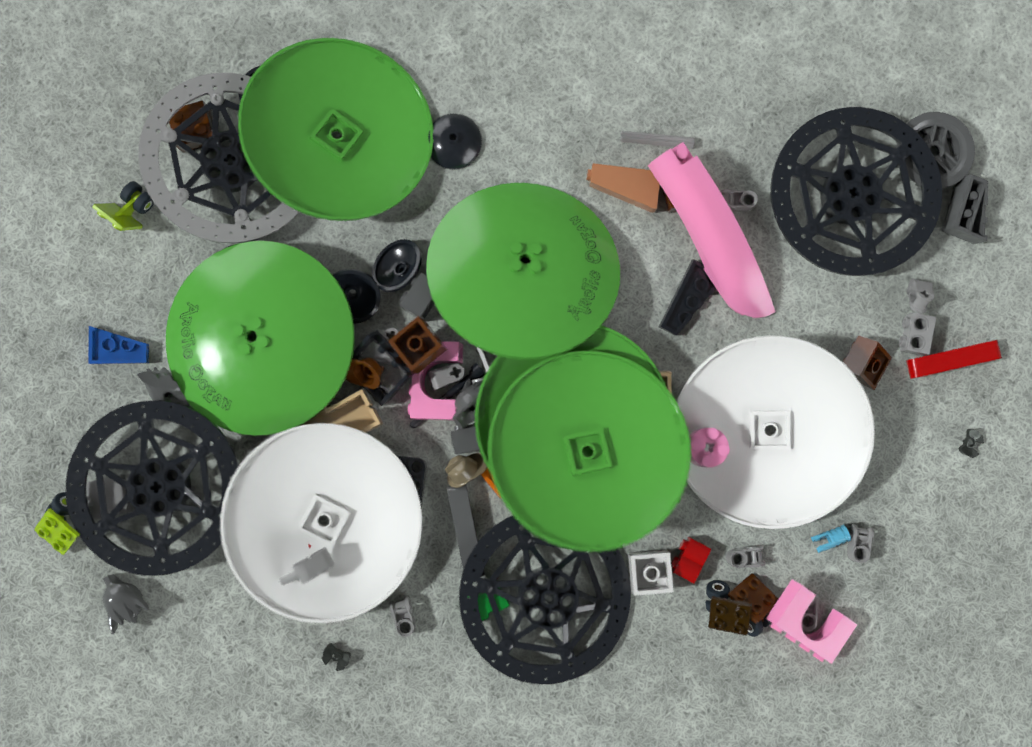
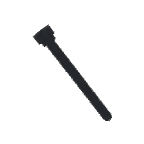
[410,363,485,428]

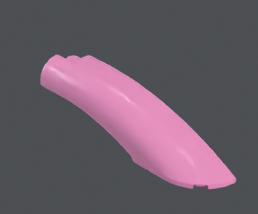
[648,142,775,318]

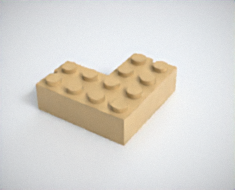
[300,389,383,433]

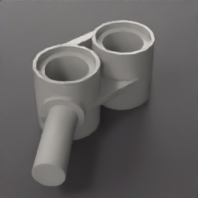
[280,547,335,585]

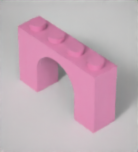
[408,341,463,421]
[766,579,857,664]

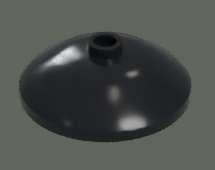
[428,114,482,170]
[372,239,422,292]
[333,269,381,324]

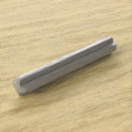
[620,131,695,149]

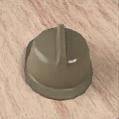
[445,453,487,488]

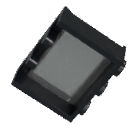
[352,330,415,406]

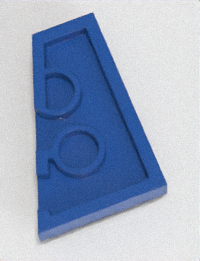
[88,326,149,364]

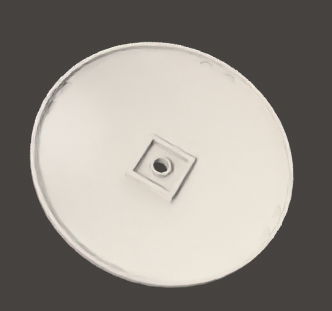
[677,336,874,529]
[220,423,422,623]

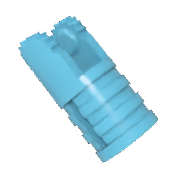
[811,524,851,553]

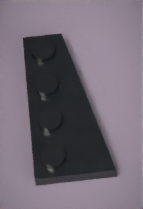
[659,259,716,336]

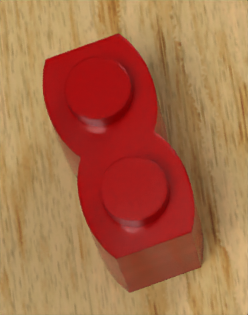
[671,537,711,584]

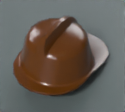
[345,357,385,389]

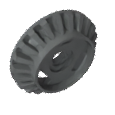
[895,112,975,189]

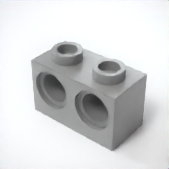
[899,312,936,356]

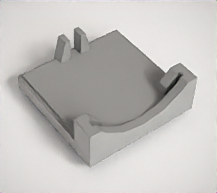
[86,474,132,520]

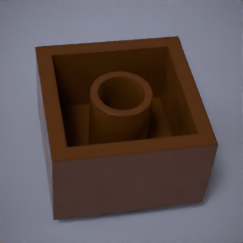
[169,100,213,153]
[388,316,447,374]

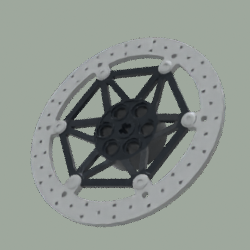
[139,73,299,243]

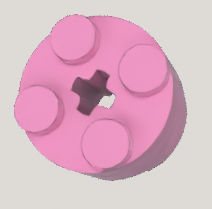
[689,428,730,467]

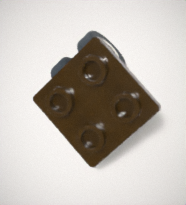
[705,580,752,636]

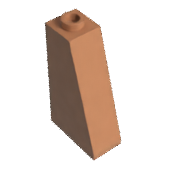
[587,163,660,213]

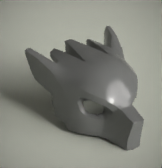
[137,367,190,407]
[452,379,483,429]
[103,574,149,634]

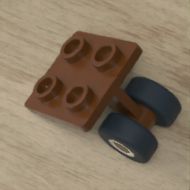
[728,573,778,637]

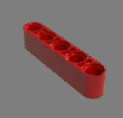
[906,340,1002,379]

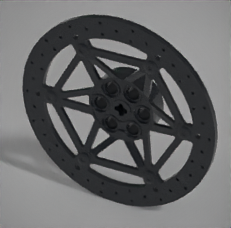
[770,107,942,276]
[65,400,239,576]
[459,515,631,685]

